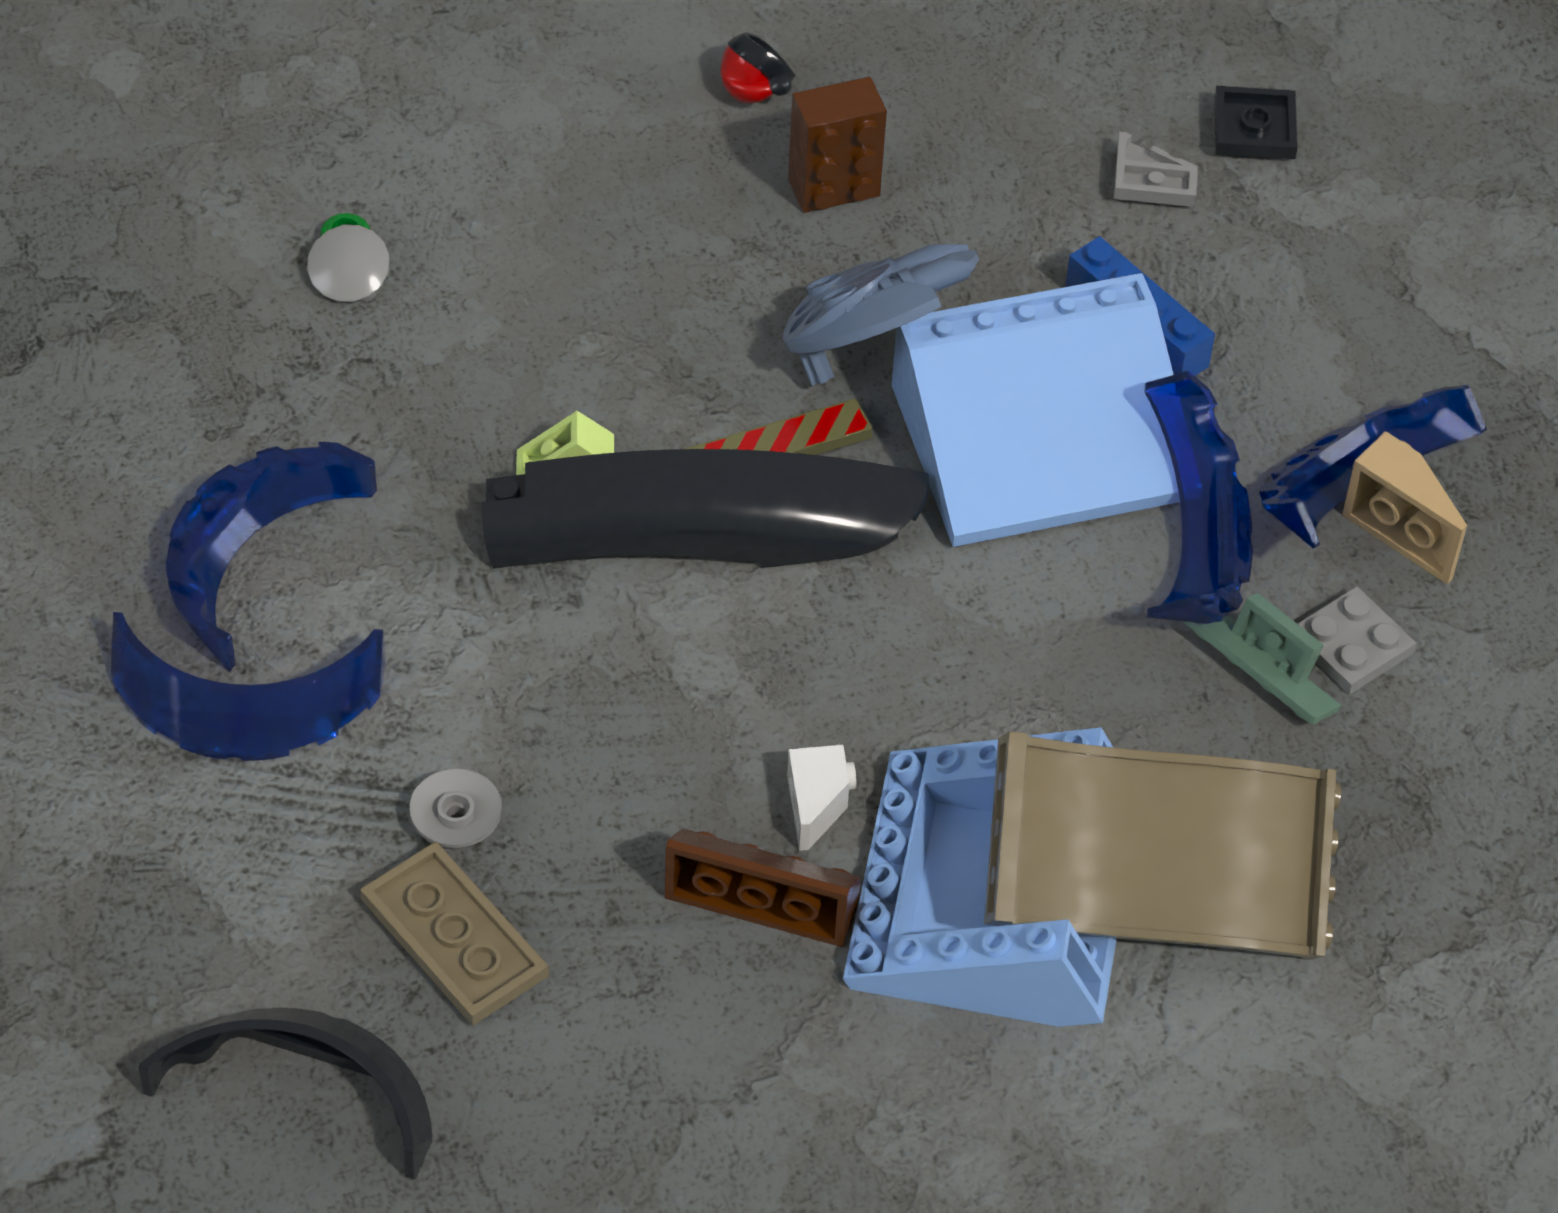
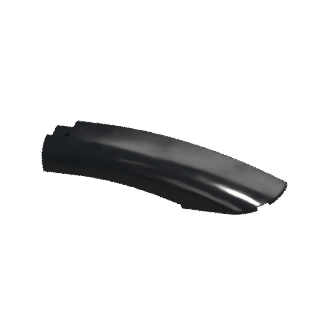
[482,449,930,569]

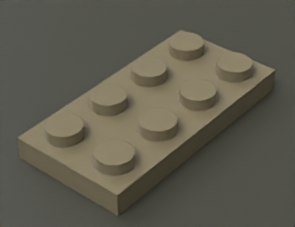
[360,842,549,1026]

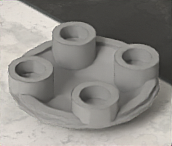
[307,225,390,302]

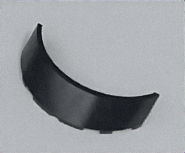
[139,1008,433,1180]

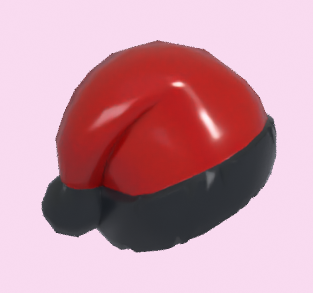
[720,32,796,104]

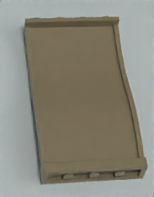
[984,731,1341,960]

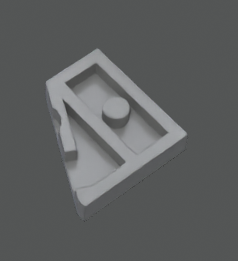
[1114,132,1198,207]

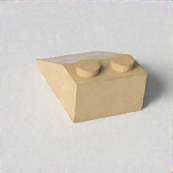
[1342,431,1467,584]

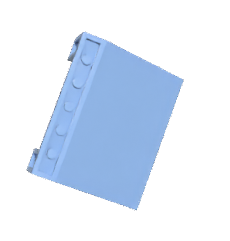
[891,273,1202,547]
[843,727,1117,1027]

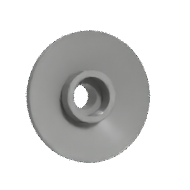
[409,768,502,848]

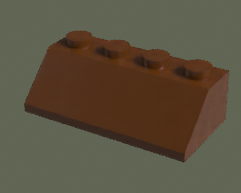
[665,828,861,948]

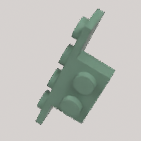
[1182,593,1341,725]

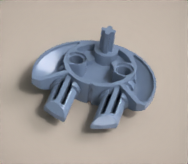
[783,244,979,386]

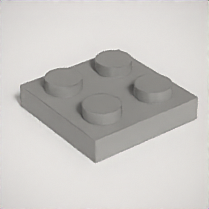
[1298,586,1417,695]

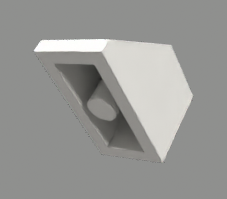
[787,745,856,851]

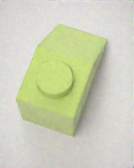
[516,411,614,475]

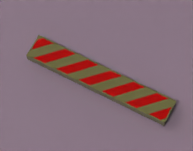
[685,398,873,455]

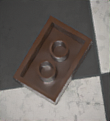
[788,76,887,213]

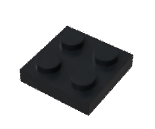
[1214,85,1298,159]

